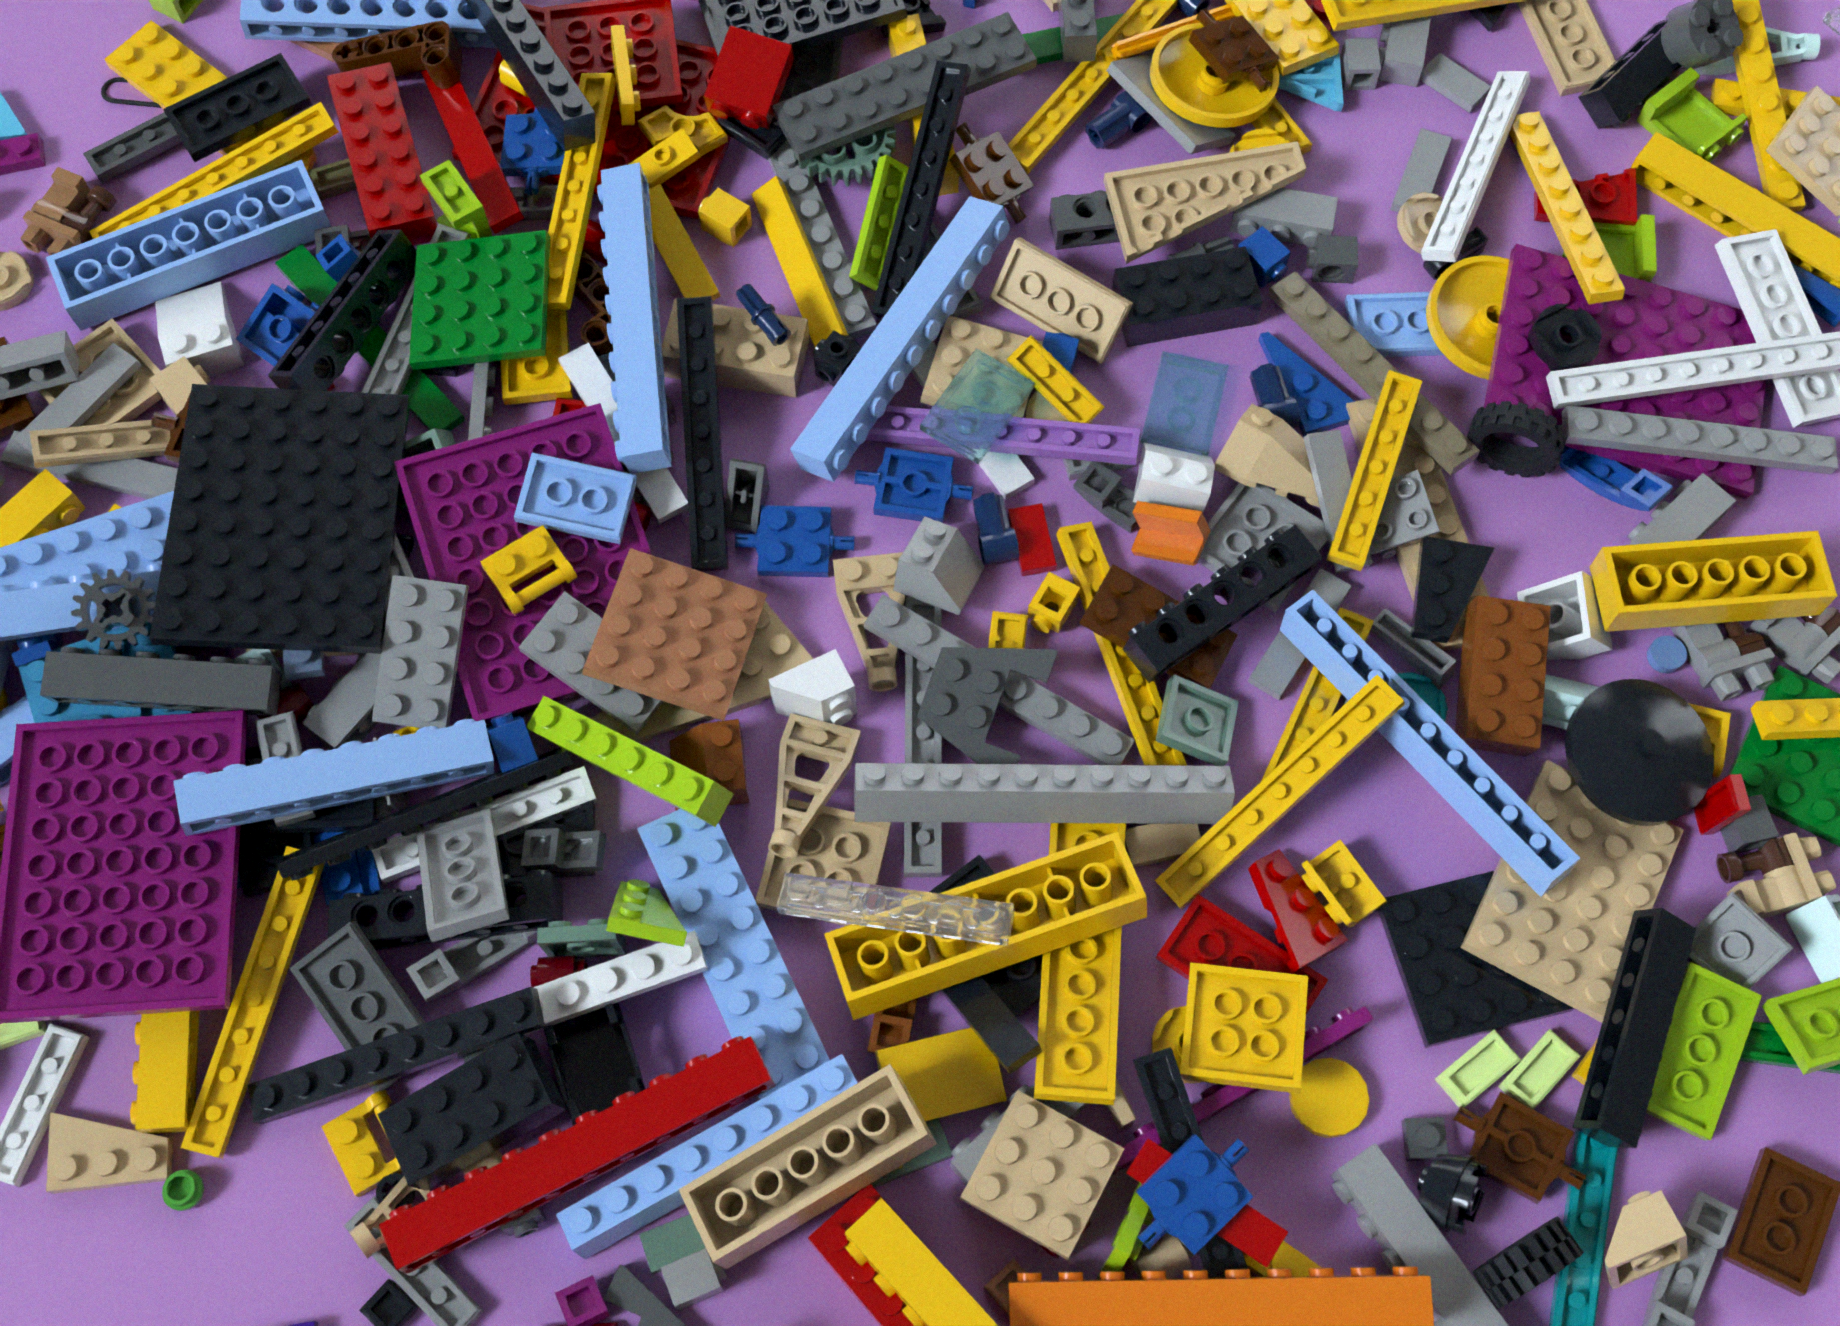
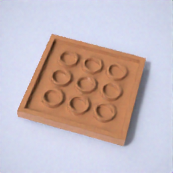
[582,548,767,721]

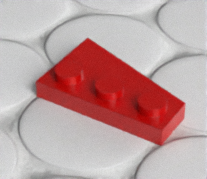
[1534,167,1638,226]
[1248,849,1348,974]

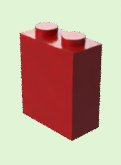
[704,25,794,129]

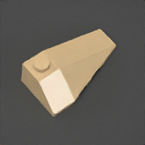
[1214,404,1320,507]

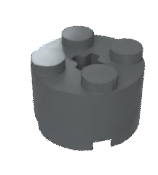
[1661,0,1743,70]

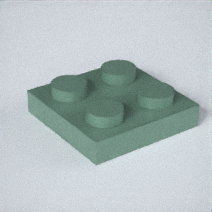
[1155,674,1239,766]
[537,919,626,958]

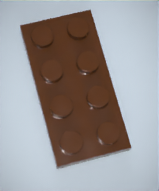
[1079,564,1238,689]

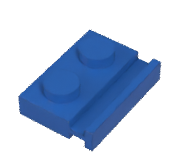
[313,831,383,907]

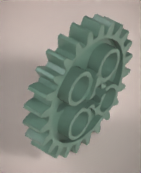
[793,125,897,187]

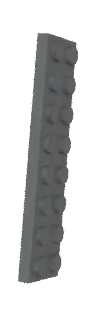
[772,12,1037,162]

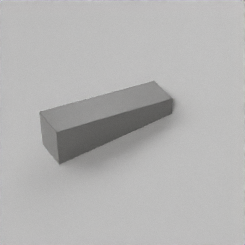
[1371,608,1456,689]

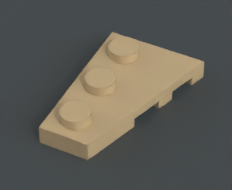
[46,1112,173,1194]

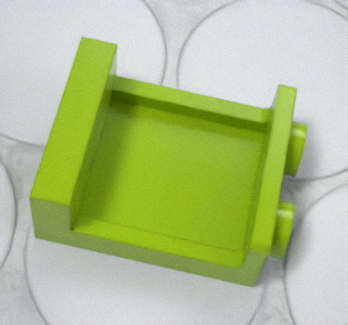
[1636,67,1748,163]
[420,160,493,239]
[1562,214,1657,283]

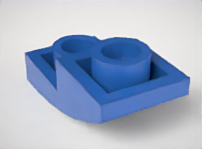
[11,633,63,667]

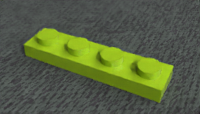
[849,154,909,291]

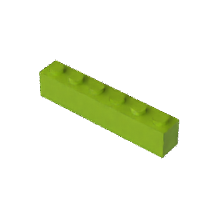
[526,696,734,827]

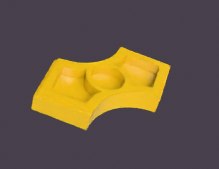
[638,106,728,156]

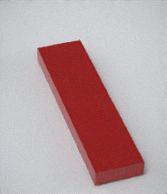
[1126,1138,1288,1267]

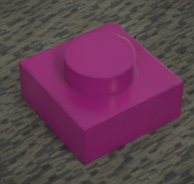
[555,1275,610,1326]

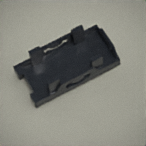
[544,1002,646,1126]

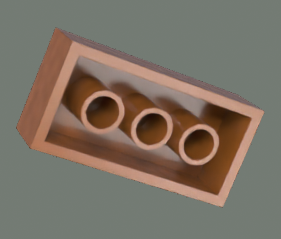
[1455,595,1551,757]

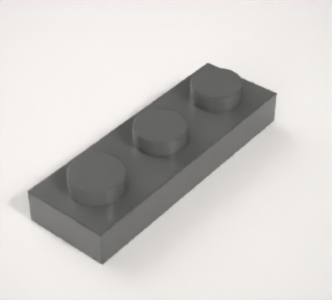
[83,112,182,184]

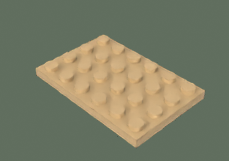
[1460,760,1684,1023]

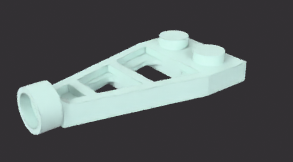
[1694,27,1820,75]

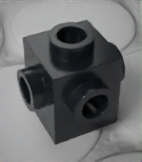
[813,330,862,387]

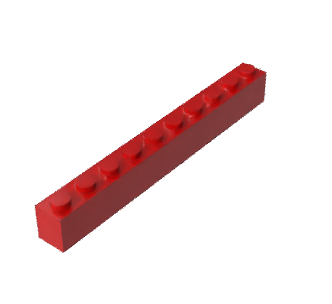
[379,1036,776,1274]

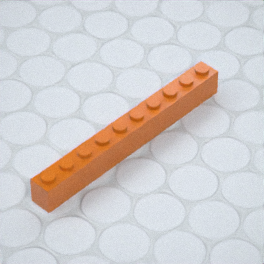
[1009,1266,1434,1326]

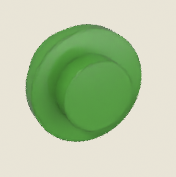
[162,1170,204,1211]

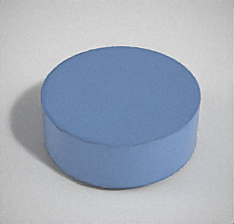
[1647,636,1687,674]

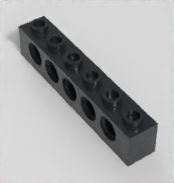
[268,230,416,391]
[1123,524,1323,683]
[328,870,563,950]

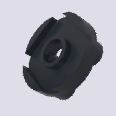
[1528,304,1602,371]

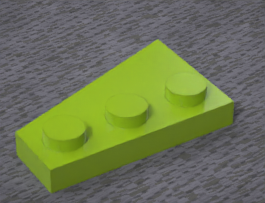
[606,879,687,947]
[1097,1182,1153,1279]

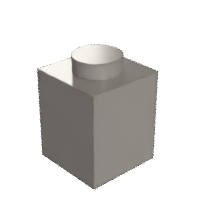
[1340,37,1381,90]
[660,1248,727,1311]

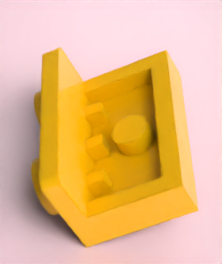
[1301,839,1388,928]

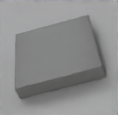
[1689,891,1793,989]

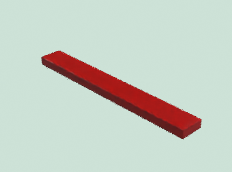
[421,70,524,234]

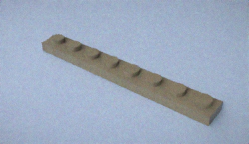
[1268,271,1480,475]

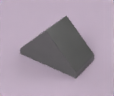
[725,458,770,533]

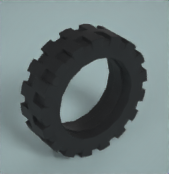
[1467,401,1567,477]

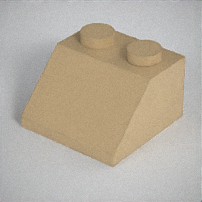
[1604,1190,1688,1290]

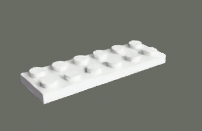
[1714,229,1840,428]

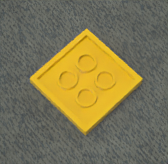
[1180,962,1308,1094]

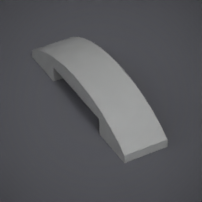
[406,896,537,1002]
[1642,1191,1738,1326]

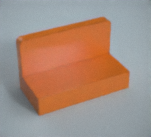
[1131,501,1211,566]

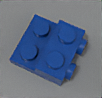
[236,283,320,366]

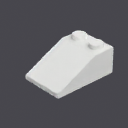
[155,281,245,377]

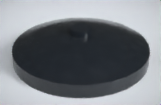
[1565,679,1714,826]

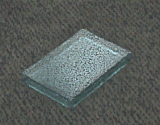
[920,348,1035,465]
[1140,351,1229,457]

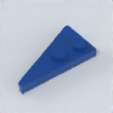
[1258,332,1355,437]

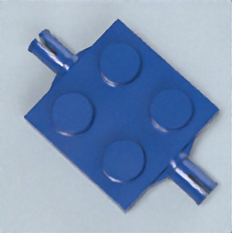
[500,107,565,195]
[854,447,973,523]
[735,505,855,578]
[1135,1134,1254,1255]

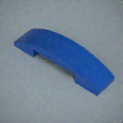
[1559,446,1673,512]

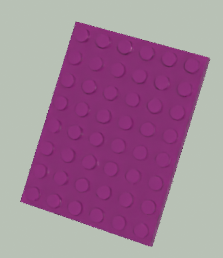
[1484,243,1766,499]
[394,403,652,724]
[0,710,248,1024]

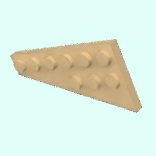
[1103,141,1306,264]
[592,601,813,744]

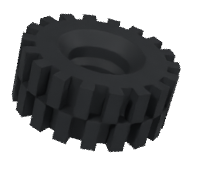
[1472,1216,1584,1309]

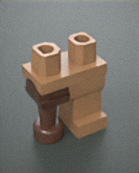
[20,167,117,255]

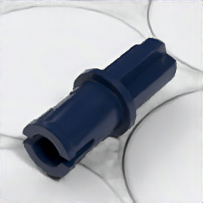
[736,284,791,346]

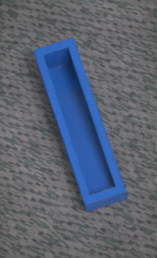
[1791,262,1840,327]

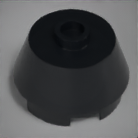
[1417,1154,1490,1235]

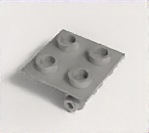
[1369,470,1440,558]

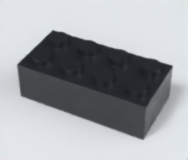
[1112,246,1263,347]
[377,1032,567,1191]

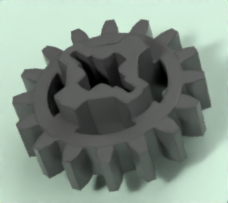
[71,569,155,651]

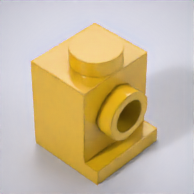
[1027,572,1081,633]

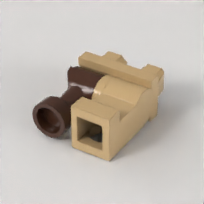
[1716,832,1836,918]

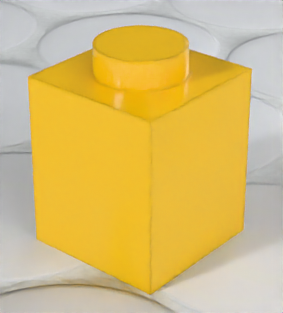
[698,188,752,248]

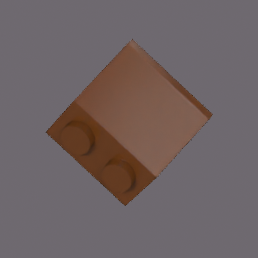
[669,719,750,810]

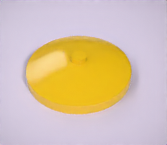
[1150,23,1279,128]
[1426,255,1509,380]

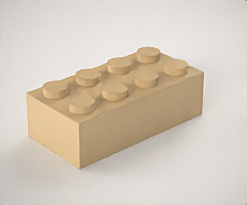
[662,298,810,398]

